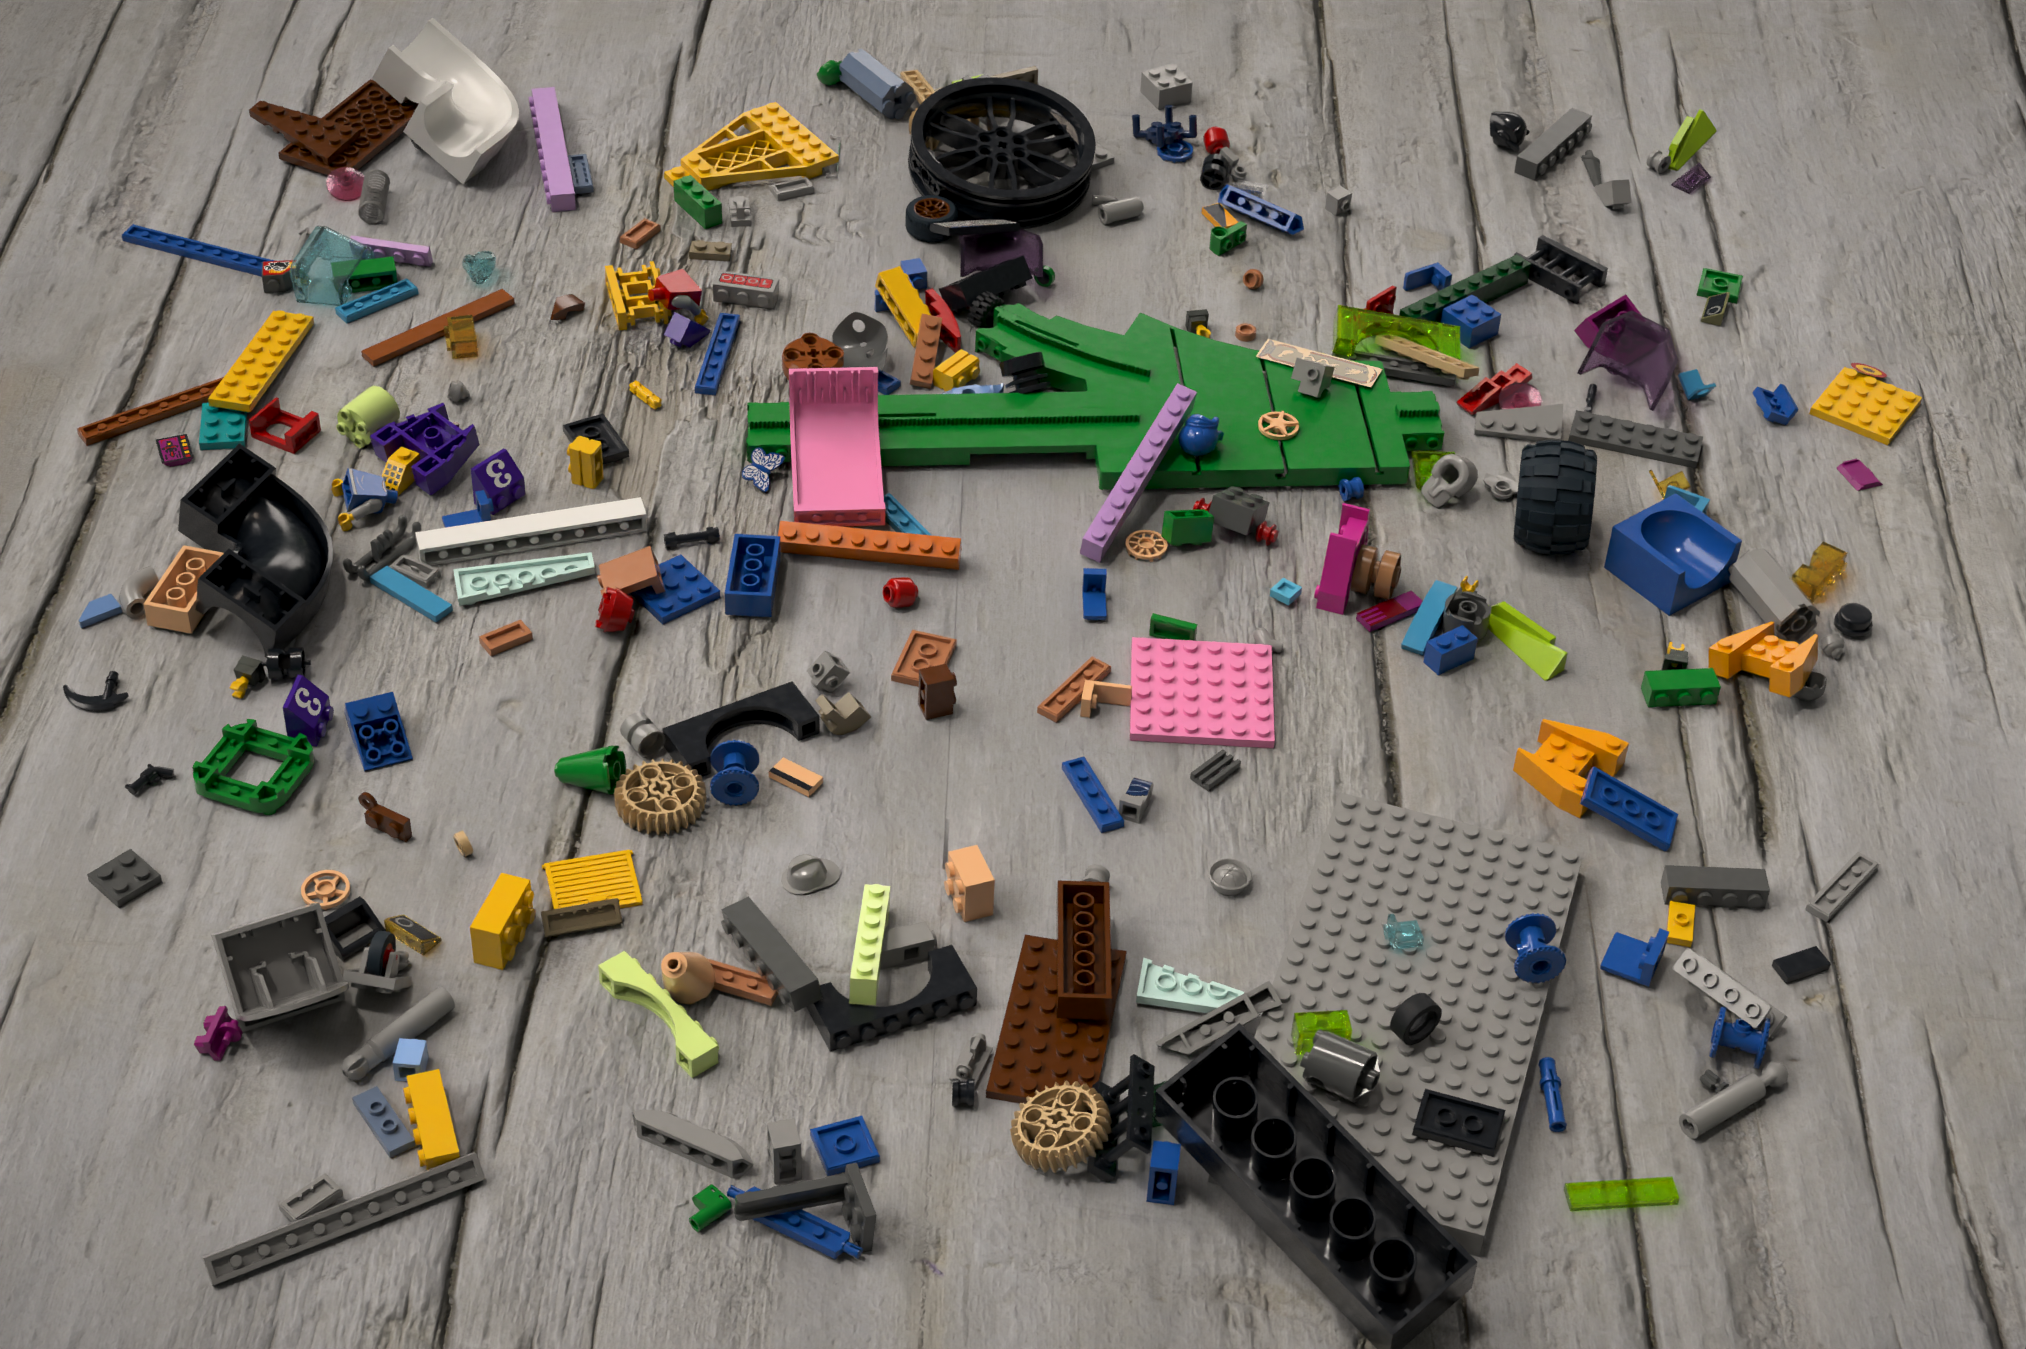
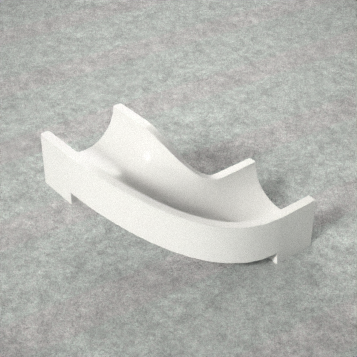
[372,18,519,184]

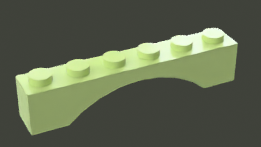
[849,884,890,1006]
[598,951,719,1078]

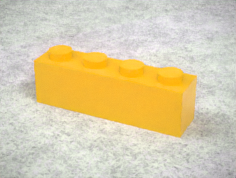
[875,266,931,348]
[403,1069,460,1170]

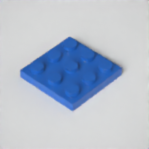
[630,554,720,624]

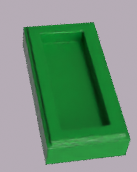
[1149,613,1198,641]

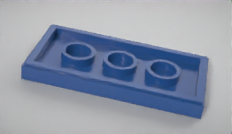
[1580,767,1678,852]

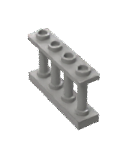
[1673,948,1788,1038]

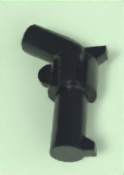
[125,764,174,795]

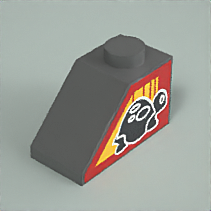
[262,259,307,293]

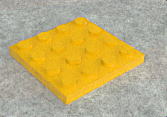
[1809,367,1922,445]

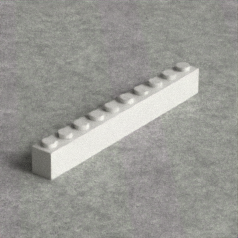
[415,497,647,566]

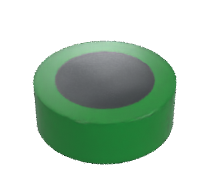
[1034,265,1055,287]

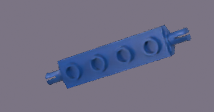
[727,1185,863,1259]

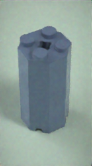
[839,48,916,119]

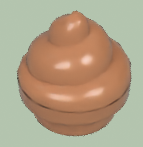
[1243,269,1264,289]

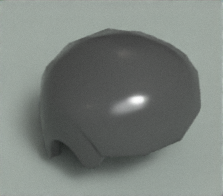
[1793,671,1827,701]

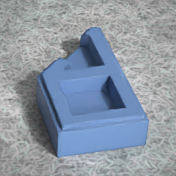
[79,594,122,628]

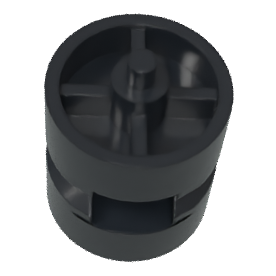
[1200,154,1228,190]
[262,647,311,679]

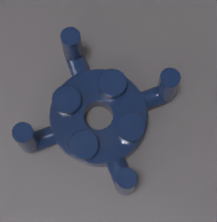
[1132,105,1197,148]

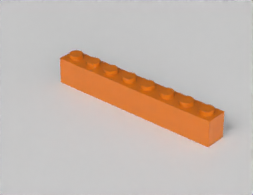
[778,521,962,570]

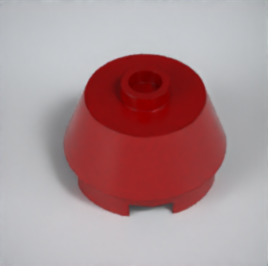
[595,587,635,632]

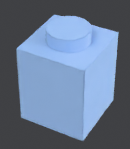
[393,1038,429,1082]

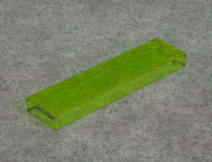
[1564,1177,1680,1211]

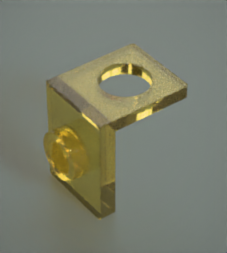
[1649,469,1691,500]

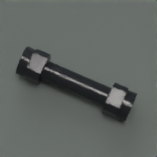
[664,527,720,548]

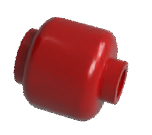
[1203,126,1230,154]
[882,577,918,608]

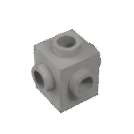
[807,651,850,693]

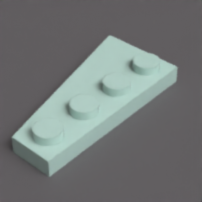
[1136,958,1244,1013]

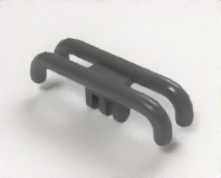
[343,515,421,581]

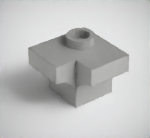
[1291,358,1335,397]

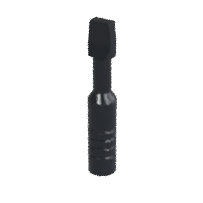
[1584,384,1597,413]

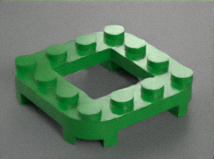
[192,719,315,815]

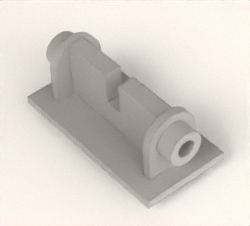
[949,1033,993,1088]

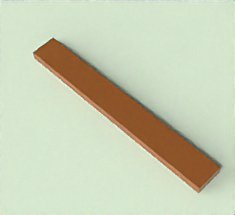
[361,289,515,367]
[77,377,224,446]

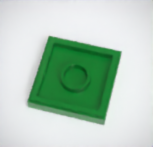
[1697,268,1743,304]

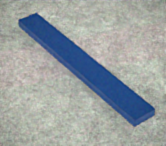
[122,224,274,277]

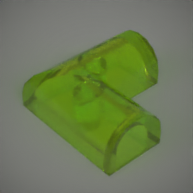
[1411,451,1455,490]

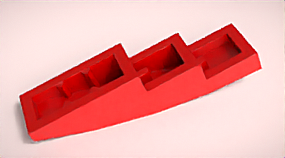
[925,288,961,353]
[1456,363,1533,415]

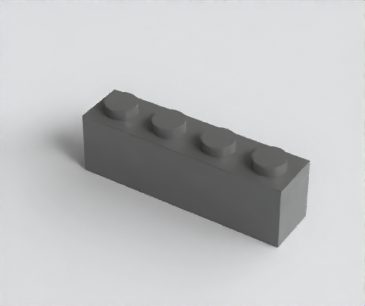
[1660,865,1770,908]

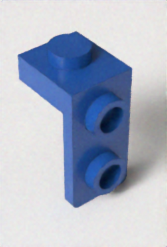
[442,490,494,528]
[1082,568,1107,620]

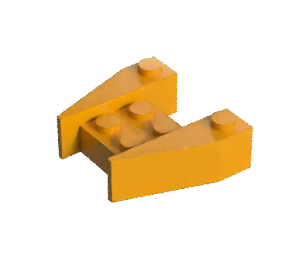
[1709,621,1818,698]
[1513,719,1629,818]

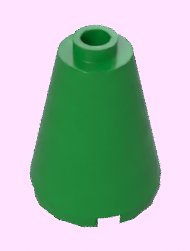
[554,745,626,795]

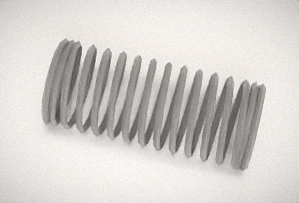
[358,170,390,224]

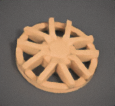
[1125,530,1168,562]

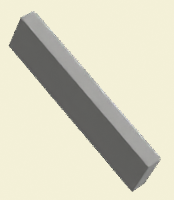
[1805,852,1880,923]

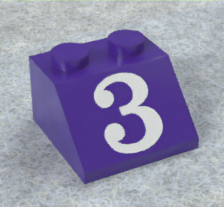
[471,448,525,515]
[283,675,334,747]

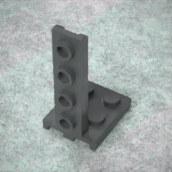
[734,1163,876,1253]

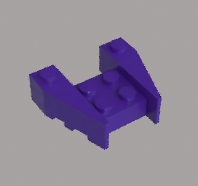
[370,403,480,496]

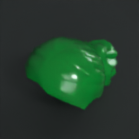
[817,60,842,85]

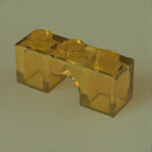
[1792,541,1848,603]

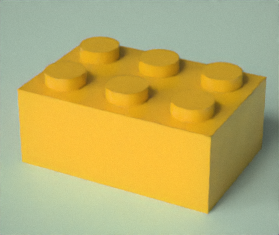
[470,873,536,970]

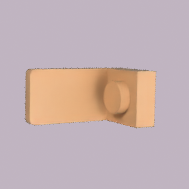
[1080,680,1132,718]

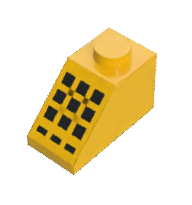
[382,446,420,496]

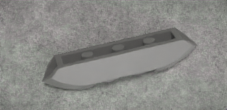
[632,1110,754,1178]

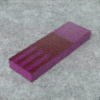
[1356,591,1423,632]

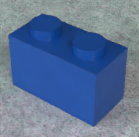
[1423,625,1478,675]
[1146,1140,1181,1205]

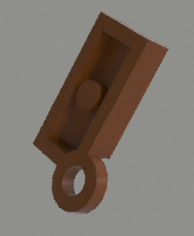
[358,792,412,842]

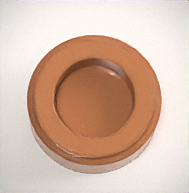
[1235,323,1256,342]

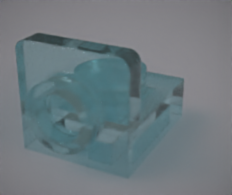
[1383,913,1424,950]

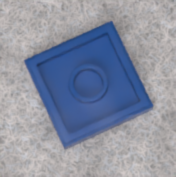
[810,1116,880,1176]

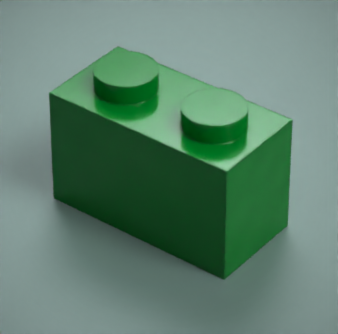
[1161,509,1214,546]

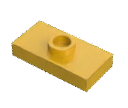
[1666,901,1695,947]

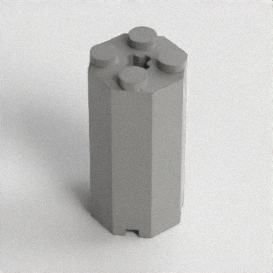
[1728,547,1820,641]

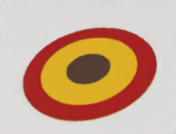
[1851,363,1887,378]

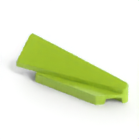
[1668,109,1717,171]
[1488,601,1568,681]

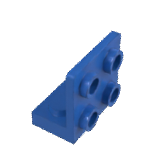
[1600,928,1669,987]

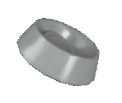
[1208,858,1252,896]

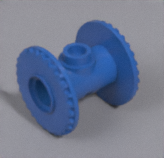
[710,740,760,806]
[1505,913,1566,983]
[1709,1007,1770,1069]

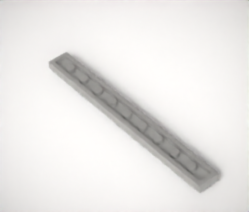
[202,1152,485,1285]

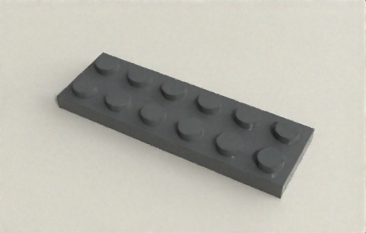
[1568,410,1703,469]

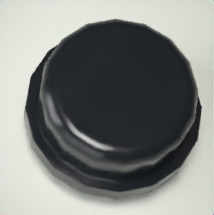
[1834,603,1873,637]

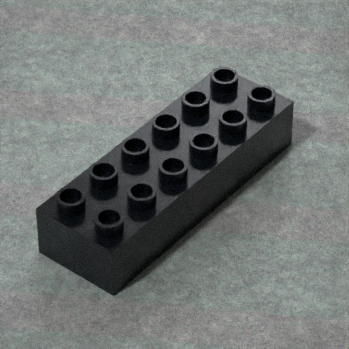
[1156,1023,1478,1349]

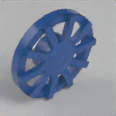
[1157,139,1193,163]

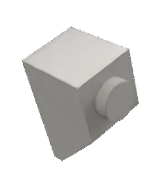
[1595,179,1631,209]

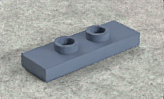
[568,154,594,194]
[352,1086,415,1158]

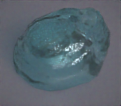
[462,251,496,284]

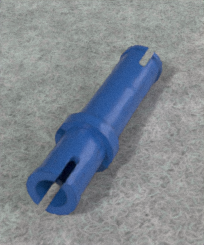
[1538,1057,1567,1132]

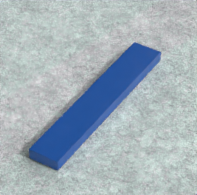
[694,313,740,396]

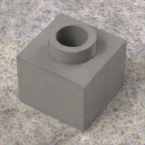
[1325,186,1352,216]

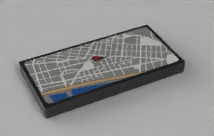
[930,219,1020,236]

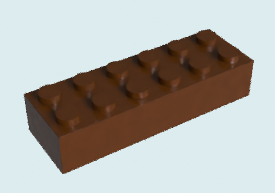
[1056,880,1112,1020]

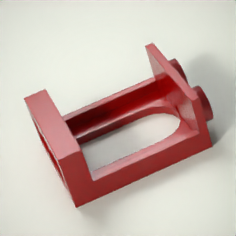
[249,397,321,454]

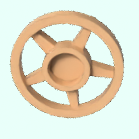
[1258,411,1299,440]
[301,870,350,910]

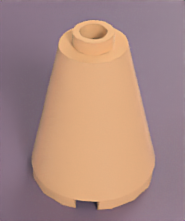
[661,952,715,1005]

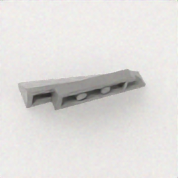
[1156,980,1282,1055]

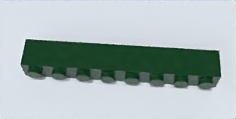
[1397,254,1531,339]

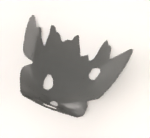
[832,312,888,371]

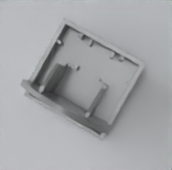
[211,902,349,1032]

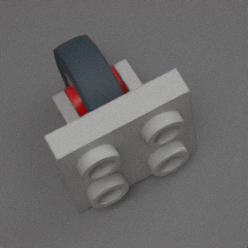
[343,931,412,994]

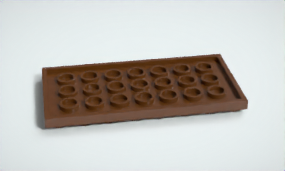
[278,79,419,181]
[986,935,1127,1114]

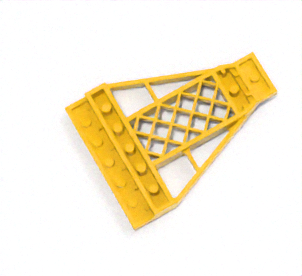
[664,102,839,190]

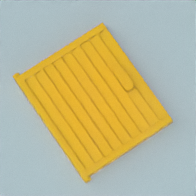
[542,849,643,909]

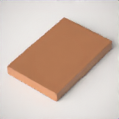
[891,630,957,687]

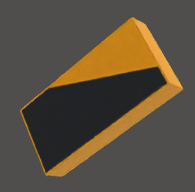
[1202,203,1238,229]

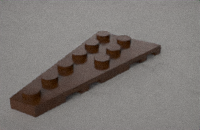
[249,101,360,165]

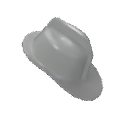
[781,854,841,895]

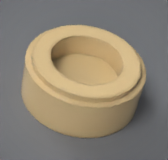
[453,830,473,857]

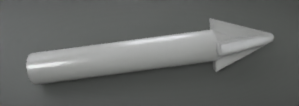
[291,227,311,260]

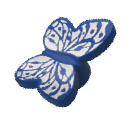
[741,447,785,493]

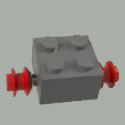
[1193,487,1279,546]

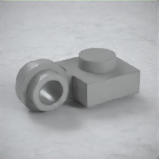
[1219,146,1247,182]

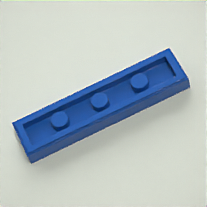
[1062,757,1124,833]

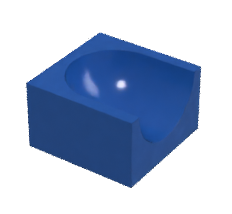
[1604,493,1742,616]

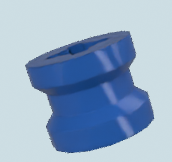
[1339,477,1364,501]

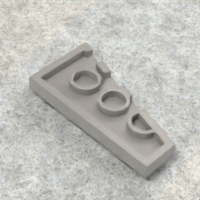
[1474,404,1563,441]

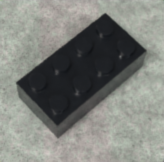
[939,255,1032,313]

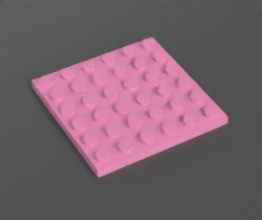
[1130,637,1275,748]

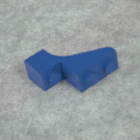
[874,258,928,312]

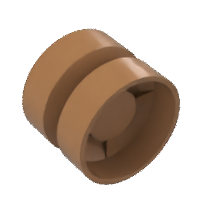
[1351,544,1402,600]

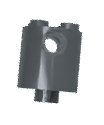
[1300,1029,1380,1103]

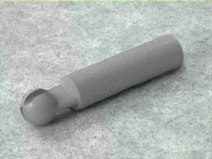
[342,987,455,1080]
[1679,1061,1788,1139]

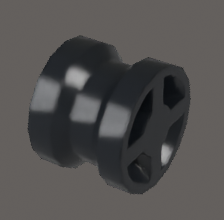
[952,1078,975,1106]

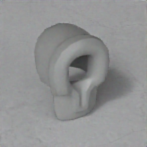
[1421,454,1478,508]

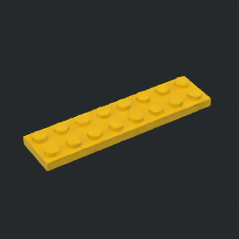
[208,310,314,412]

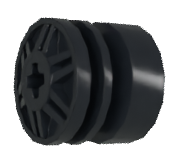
[999,352,1051,394]

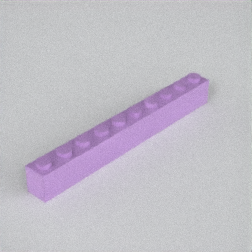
[529,87,576,212]
[1080,383,1197,563]

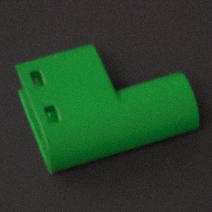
[689,1184,732,1232]

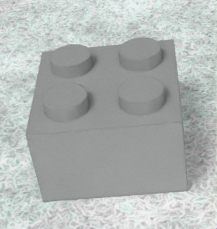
[1140,64,1193,110]

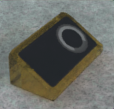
[384,914,442,956]

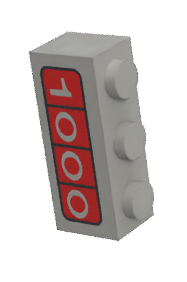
[713,270,779,309]

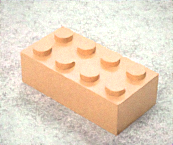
[143,545,224,634]

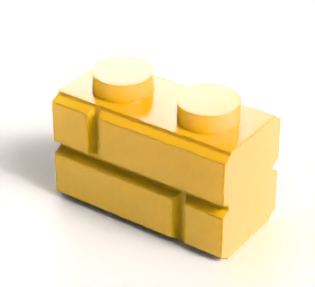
[933,349,980,391]
[567,436,604,489]

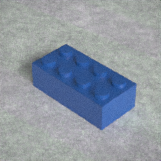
[724,534,781,617]

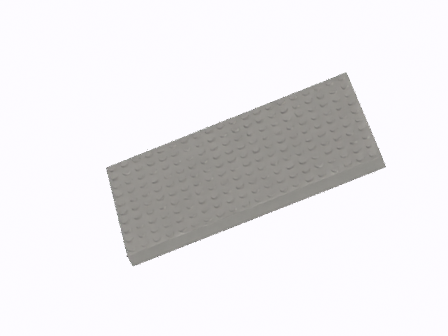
[1208,792,1584,1257]

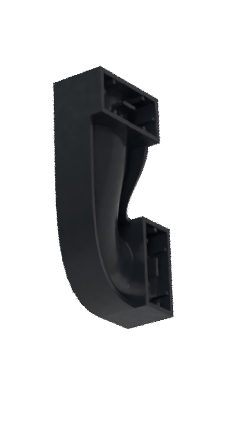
[178,443,333,658]

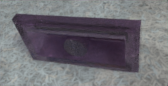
[1671,163,1711,194]

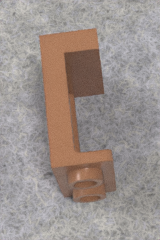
[597,546,665,596]

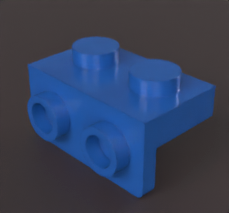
[1752,384,1798,425]

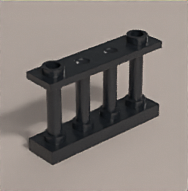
[1514,235,1608,304]
[1087,1054,1155,1183]

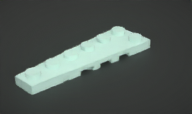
[453,552,595,606]

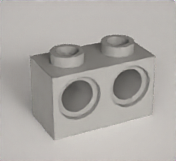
[767,1118,802,1184]

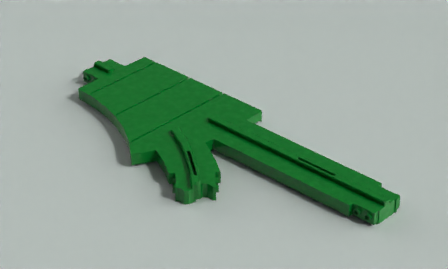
[746,303,1445,490]

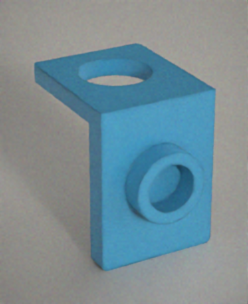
[1678,369,1716,400]

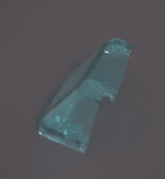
[290,226,374,306]

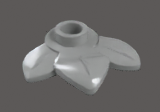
[1483,471,1519,500]

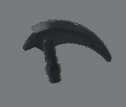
[63,671,129,711]

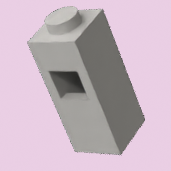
[880,921,937,970]

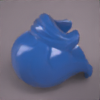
[1178,414,1224,456]

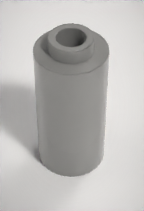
[1098,196,1144,224]

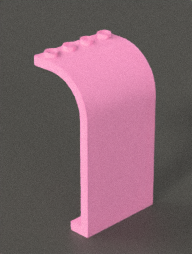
[789,367,885,526]

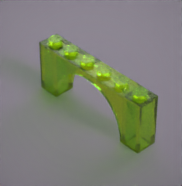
[1332,305,1460,360]

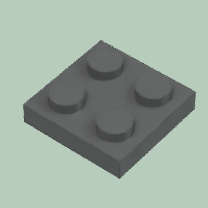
[87,849,162,908]

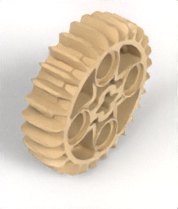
[614,758,707,835]
[1010,1080,1112,1173]

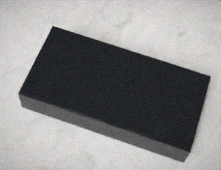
[1772,946,1831,984]

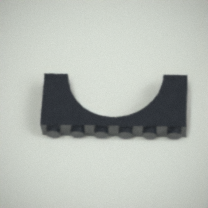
[662,681,820,777]
[806,945,977,1052]

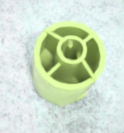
[336,386,400,448]

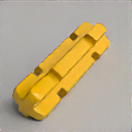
[629,380,662,410]

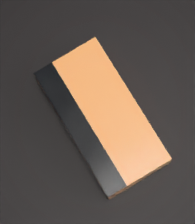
[769,757,823,797]

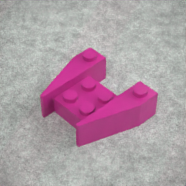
[1314,503,1370,615]

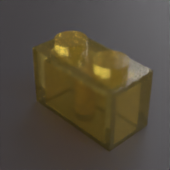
[444,315,478,359]

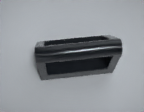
[324,896,386,960]

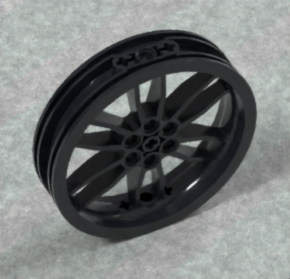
[908,77,1096,229]

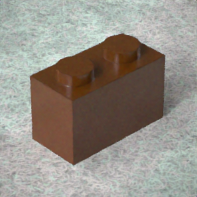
[918,664,957,720]

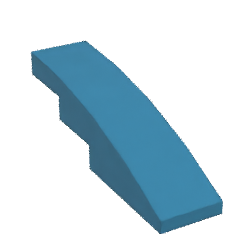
[1401,580,1457,656]

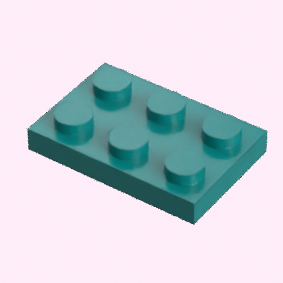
[199,403,248,450]

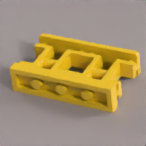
[605,261,672,331]

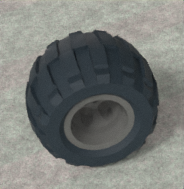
[1513,439,1597,555]

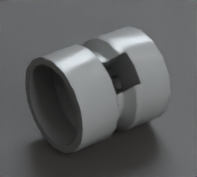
[620,712,665,757]

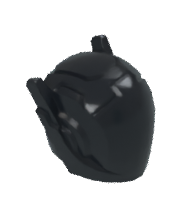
[1490,112,1530,152]

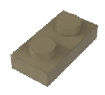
[689,240,732,261]

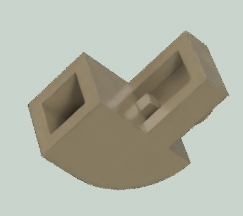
[815,692,871,735]

